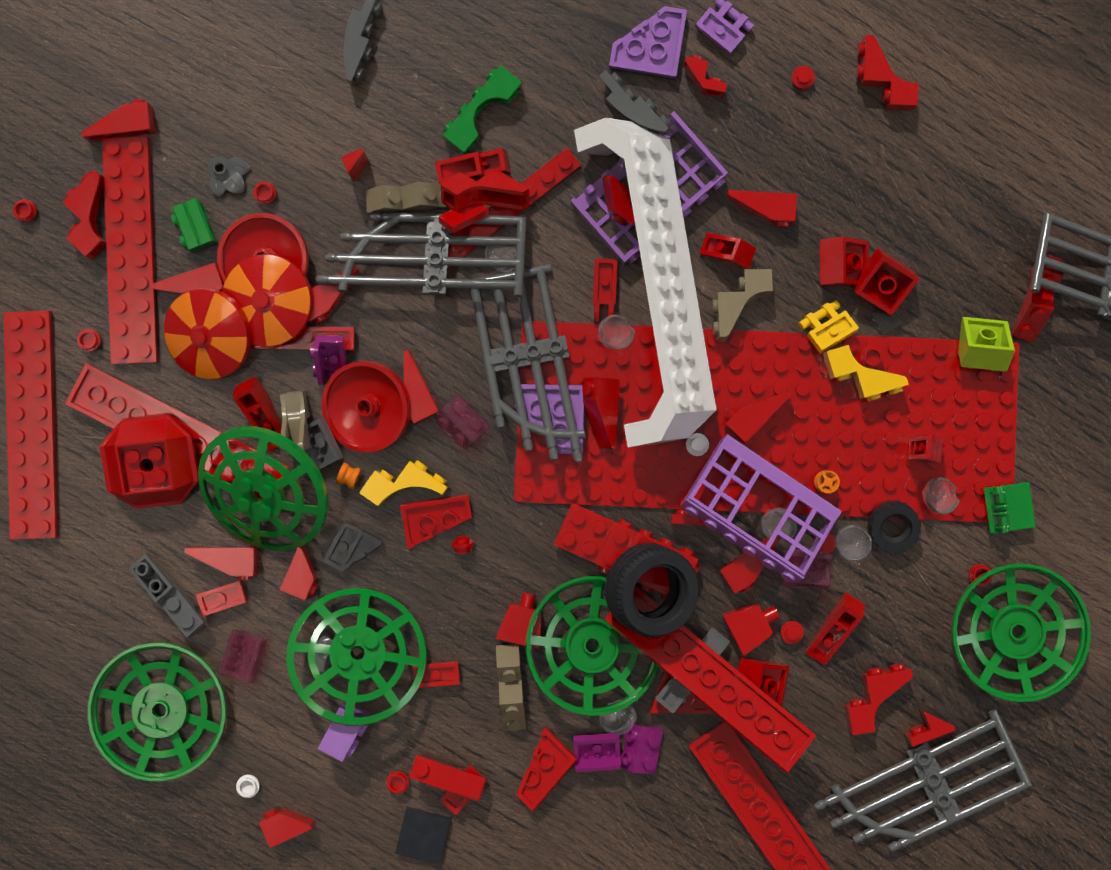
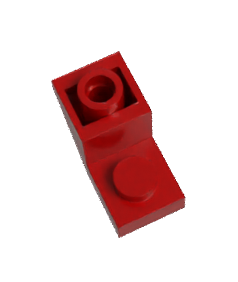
[683,55,727,98]

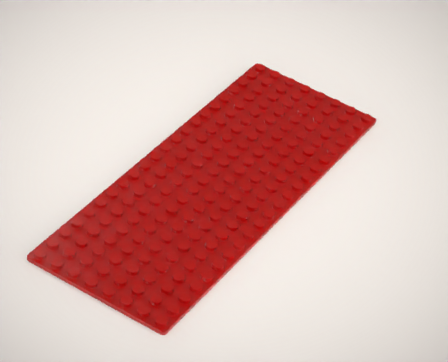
[514,321,1019,522]

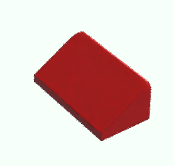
[341,148,369,181]

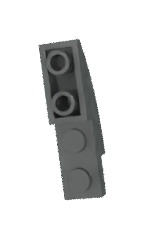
[343,0,382,87]
[599,69,675,136]
[129,553,207,638]
[655,627,730,713]

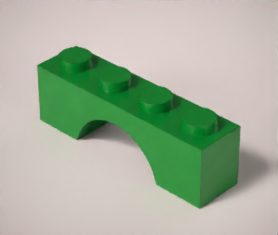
[443,65,522,155]

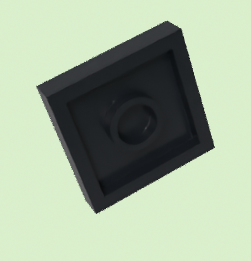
[395,807,451,864]

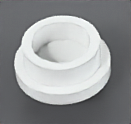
[686,433,709,456]
[236,774,260,798]

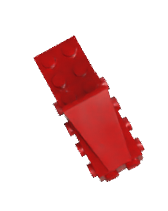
[554,503,700,599]

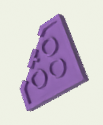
[609,6,687,79]
[515,384,584,454]

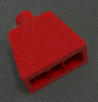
[496,592,542,649]
[721,603,780,656]

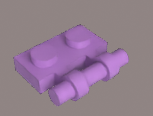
[695,0,754,55]

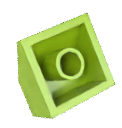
[958,317,1015,372]

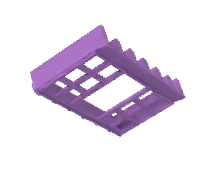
[570,111,728,265]
[680,434,842,583]

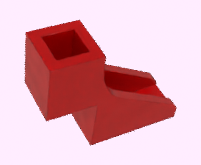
[856,35,918,111]
[441,169,529,212]
[62,170,106,260]
[1012,254,1064,343]
[844,663,913,735]

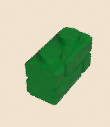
[171,198,218,253]

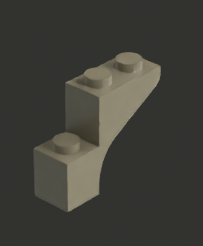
[365,182,451,213]
[712,269,773,342]
[280,390,311,458]
[496,644,526,731]

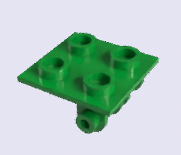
[984,482,1036,533]

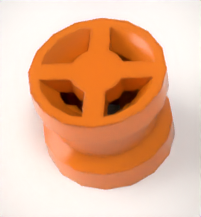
[336,462,362,490]
[814,471,840,493]

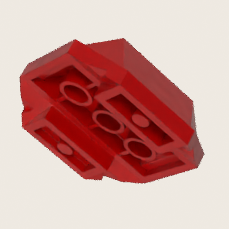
[99,413,199,509]

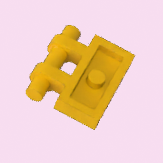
[798,300,859,354]

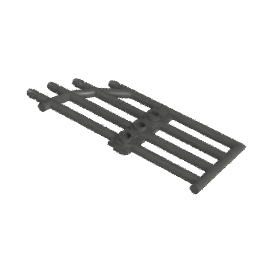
[316,212,527,298]
[1030,212,1111,320]
[470,264,586,463]
[814,709,1033,852]

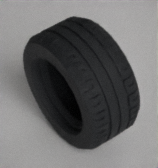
[605,543,699,638]

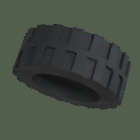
[867,500,922,553]

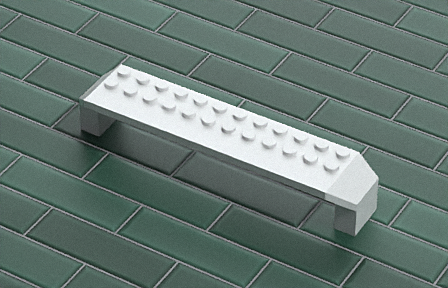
[574,118,716,448]

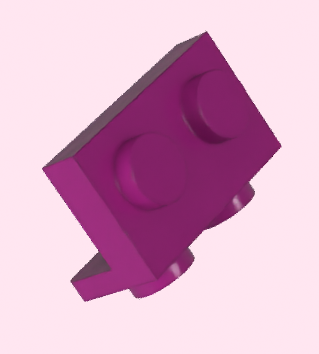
[310,336,347,385]
[621,722,663,774]
[573,733,621,773]

